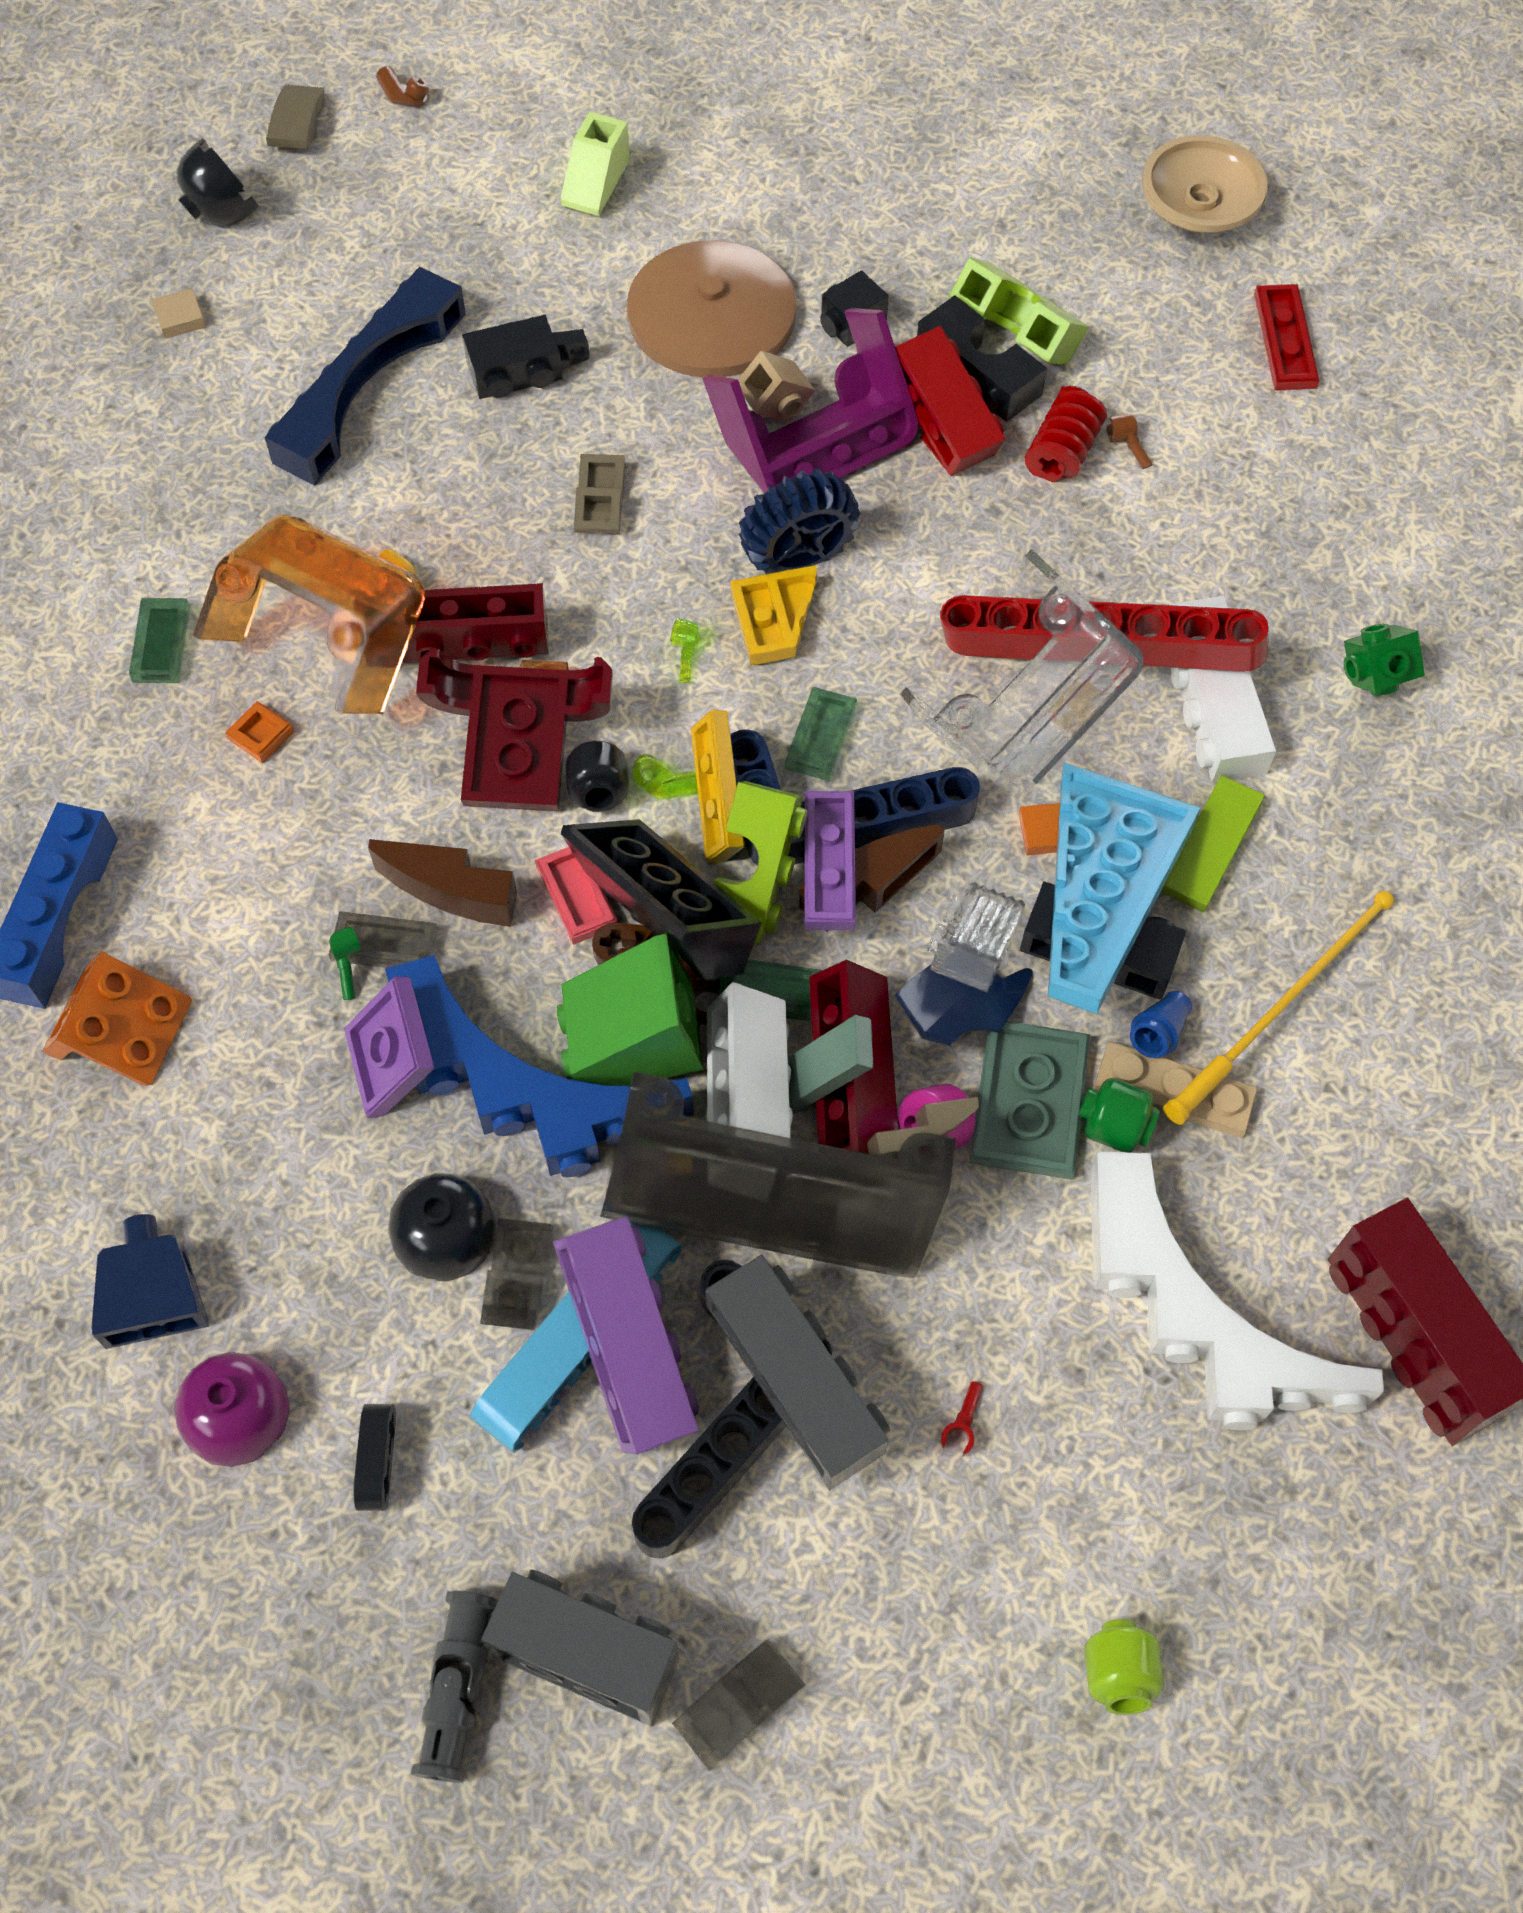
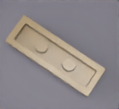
[1094,1041,1257,1138]

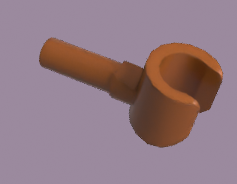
[1106,414,1153,469]

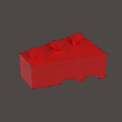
[895,326,1006,476]

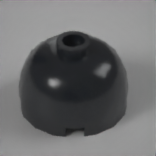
[177,138,259,226]
[388,1173,496,1282]

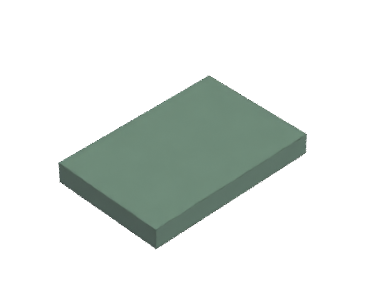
[969,1021,1090,1180]

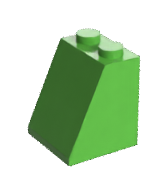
[557,933,704,1086]

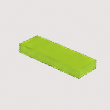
[1161,775,1265,913]

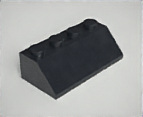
[561,819,762,980]

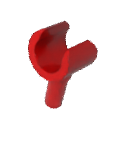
[940,1381,983,1457]

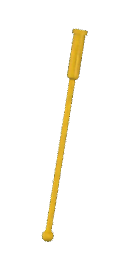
[1163,891,1394,1125]

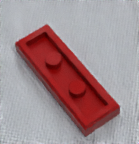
[1254,284,1320,391]

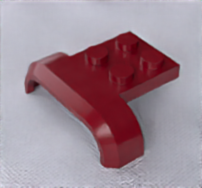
[416,648,613,811]

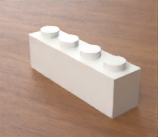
[1170,596,1276,783]
[707,982,794,1199]

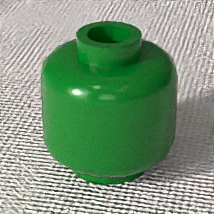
[1078,1078,1160,1153]

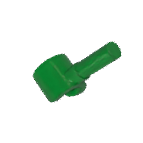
[329,927,362,1000]

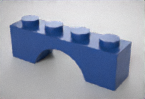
[0,802,118,1009]

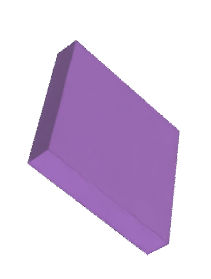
[344,976,434,1118]

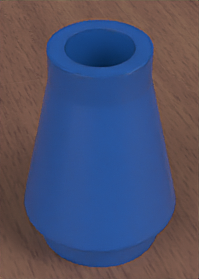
[1130,991,1192,1058]

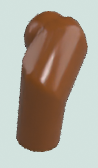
[376,66,429,107]

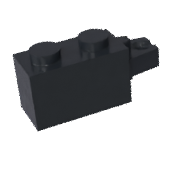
[462,314,590,400]

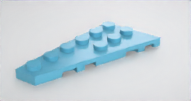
[1048,763,1200,1014]

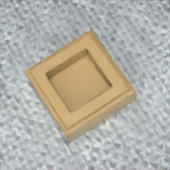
[151,288,206,339]

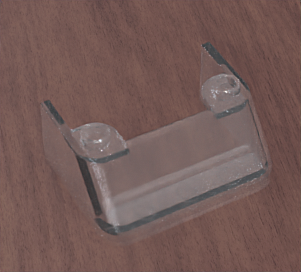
[900,549,1143,794]

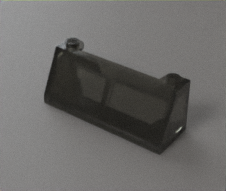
[600,1072,956,1279]

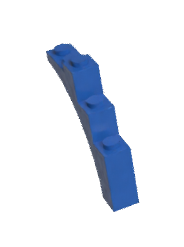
[385,955,694,1177]

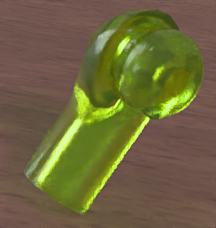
[632,754,698,800]

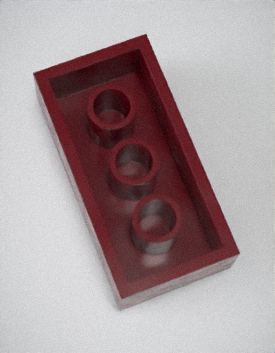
[1327,1197,1523,1447]

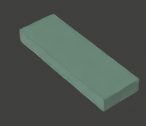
[788,1015,873,1115]

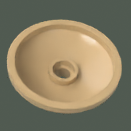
[1142,135,1268,233]

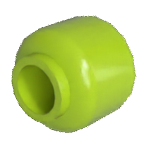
[1084,1619,1164,1715]

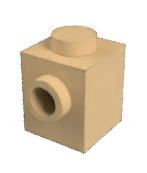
[738,351,815,422]

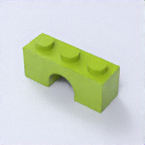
[948,257,1089,365]
[713,781,807,944]

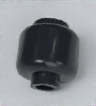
[565,741,629,812]

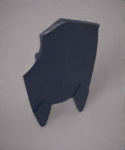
[895,936,1032,1047]

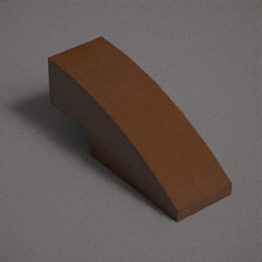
[799,824,945,932]
[368,839,517,927]

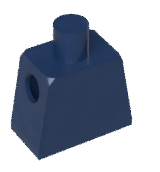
[92,1214,209,1349]

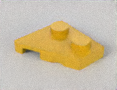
[730,565,817,666]

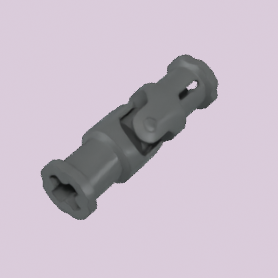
[411,1590,498,1783]

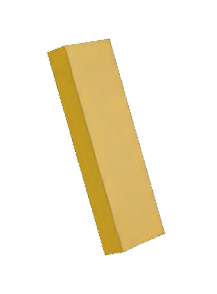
[690,709,744,863]

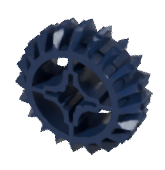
[738,468,861,574]

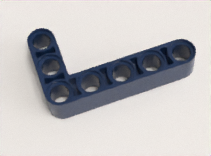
[730,729,980,866]

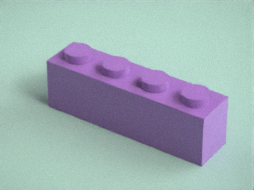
[553,1216,699,1454]

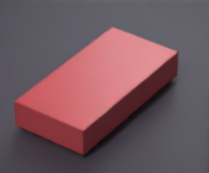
[535,847,618,945]

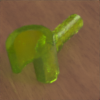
[670,618,700,683]

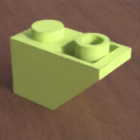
[561,111,630,216]

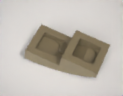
[266,84,325,149]
[574,454,626,534]
[867,1097,979,1164]

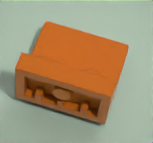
[42,951,192,1086]

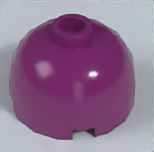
[174,1352,290,1467]

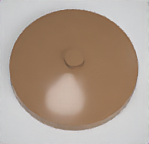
[627,240,796,377]

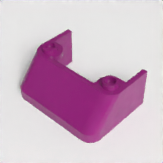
[702,308,918,494]

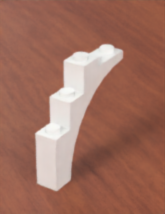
[1090,1151,1384,1430]

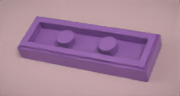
[804,791,856,930]

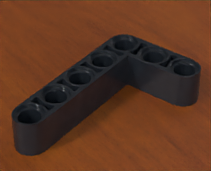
[631,1259,832,1559]

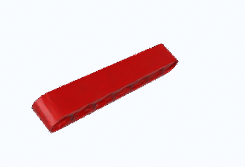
[940,595,1269,672]

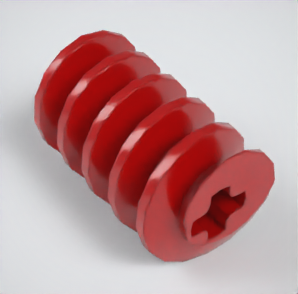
[1024,385,1107,482]

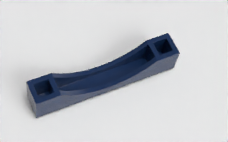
[264,266,466,486]

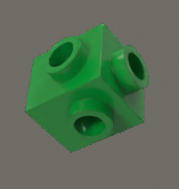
[1343,624,1425,695]

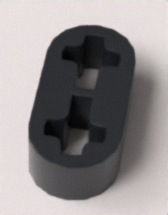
[354,1404,396,1511]

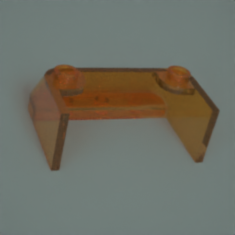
[192,515,425,714]

